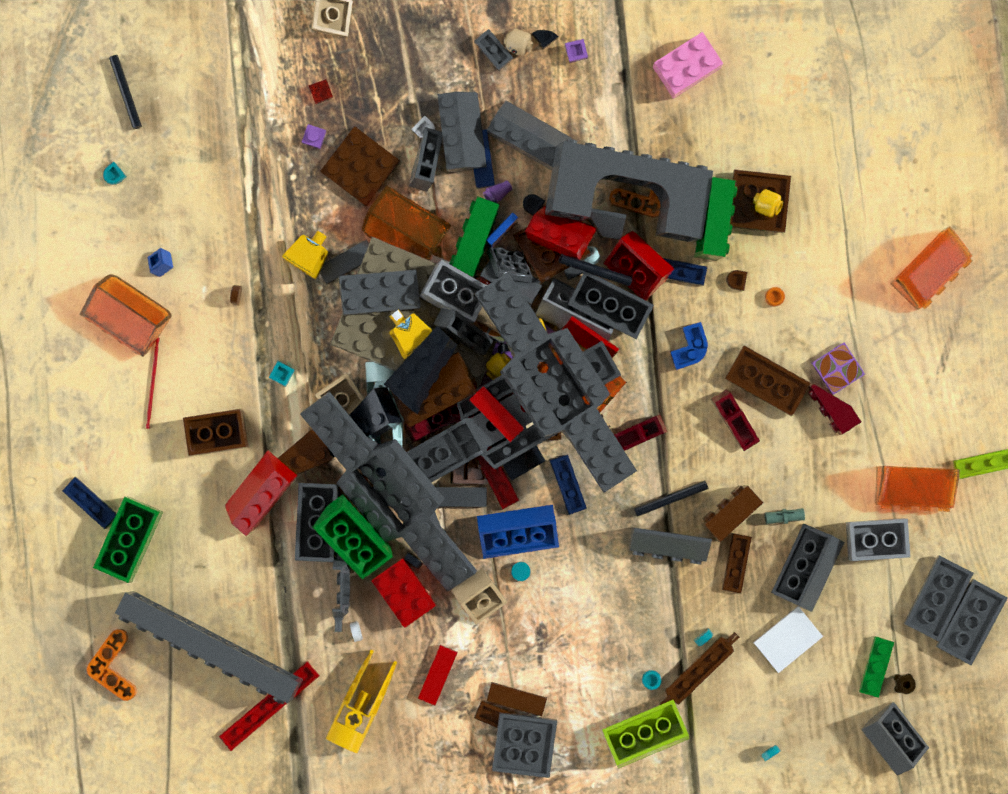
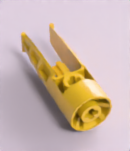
[325,650,397,754]

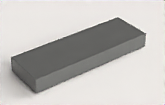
[320,239,369,284]

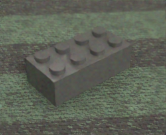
[295,483,339,562]

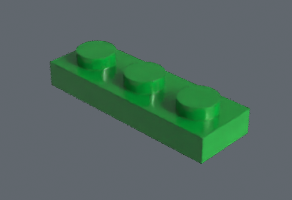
[859,636,895,698]

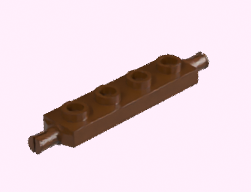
[660,632,740,705]

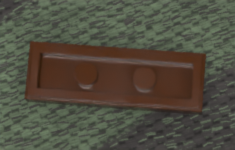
[722,533,752,593]
[486,682,547,717]

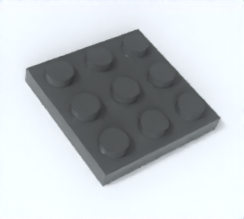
[492,712,557,778]

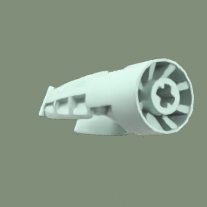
[365,362,404,446]

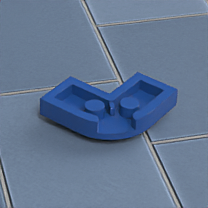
[670,322,708,370]

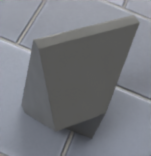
[588,208,626,240]

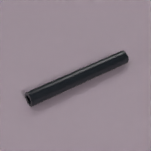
[109,55,142,130]
[559,254,632,286]
[634,480,709,517]

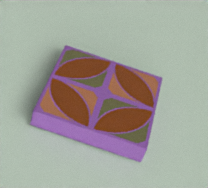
[812,342,865,395]

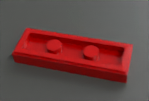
[561,316,619,358]
[470,386,525,442]
[418,644,458,706]

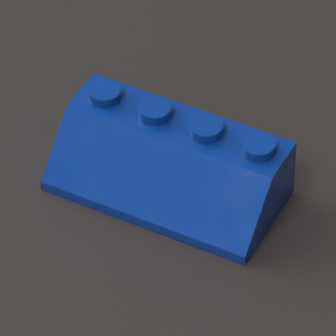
[477,504,559,559]

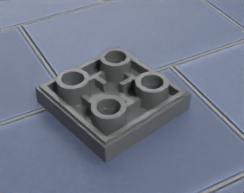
[487,247,533,283]

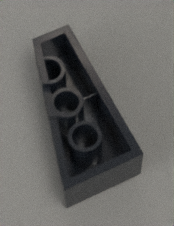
[384,327,457,414]
[331,387,402,457]

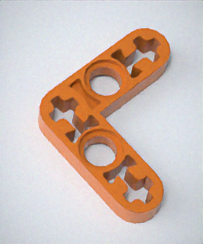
[609,188,660,218]
[87,629,137,701]

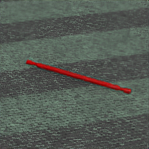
[146,337,160,429]

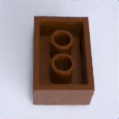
[183,409,249,456]
[701,485,764,542]

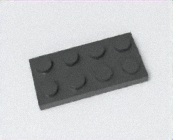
[339,270,421,316]
[904,555,974,642]
[936,579,1008,666]

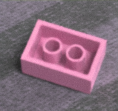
[653,32,723,99]

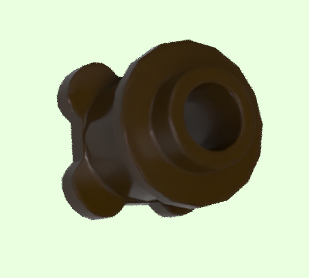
[893,673,916,694]

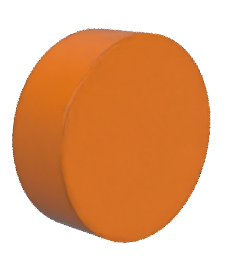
[765,287,785,307]

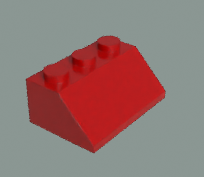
[525,206,596,260]
[603,230,674,301]

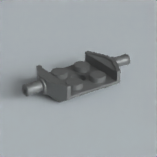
[332,552,351,632]

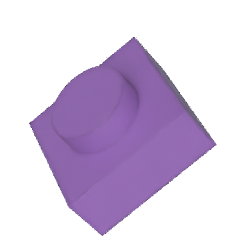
[565,39,588,63]
[302,124,326,149]

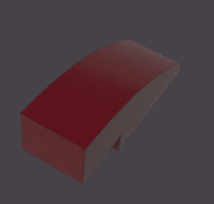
[711,389,760,451]
[614,414,668,451]

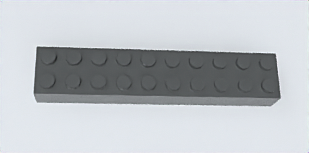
[115,591,303,704]

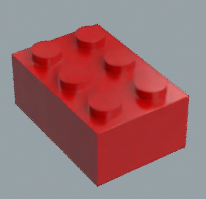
[371,558,437,628]

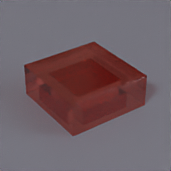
[309,79,333,105]

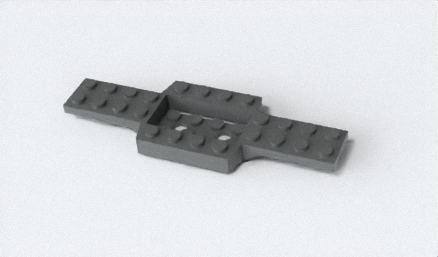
[475,273,637,493]
[407,341,621,483]
[300,392,477,592]

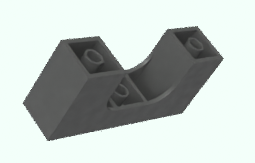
[545,139,713,243]

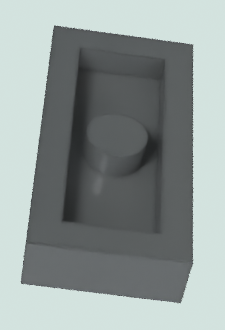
[474,29,513,71]

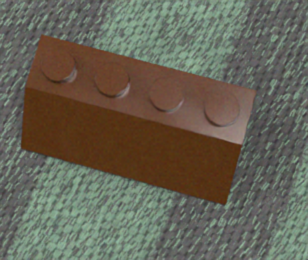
[391,352,477,427]

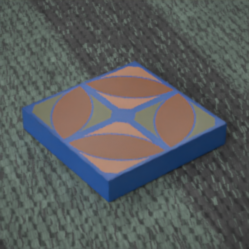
[487,213,518,248]

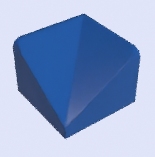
[147,248,173,277]

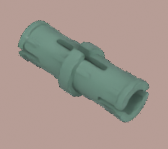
[765,508,805,525]

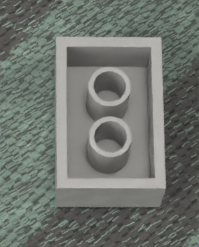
[419,260,487,323]
[846,518,910,561]

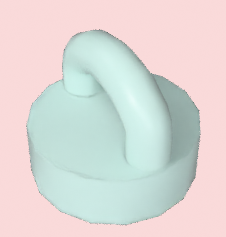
[582,246,600,265]

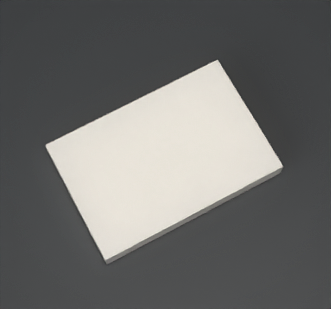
[753,606,823,673]

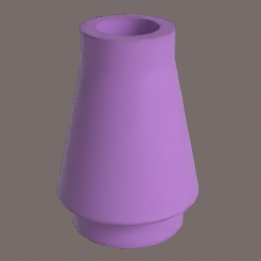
[483,180,513,203]

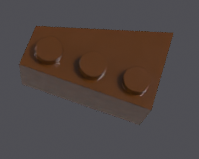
[278,429,335,475]

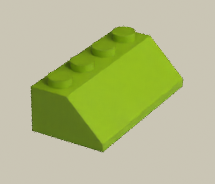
[602,700,689,769]

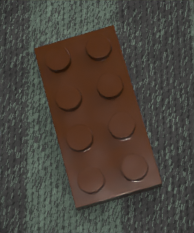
[725,345,811,417]

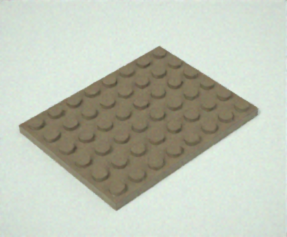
[330,237,496,389]

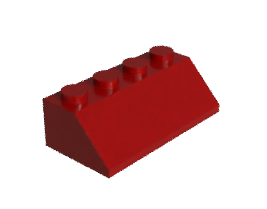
[225,450,297,536]

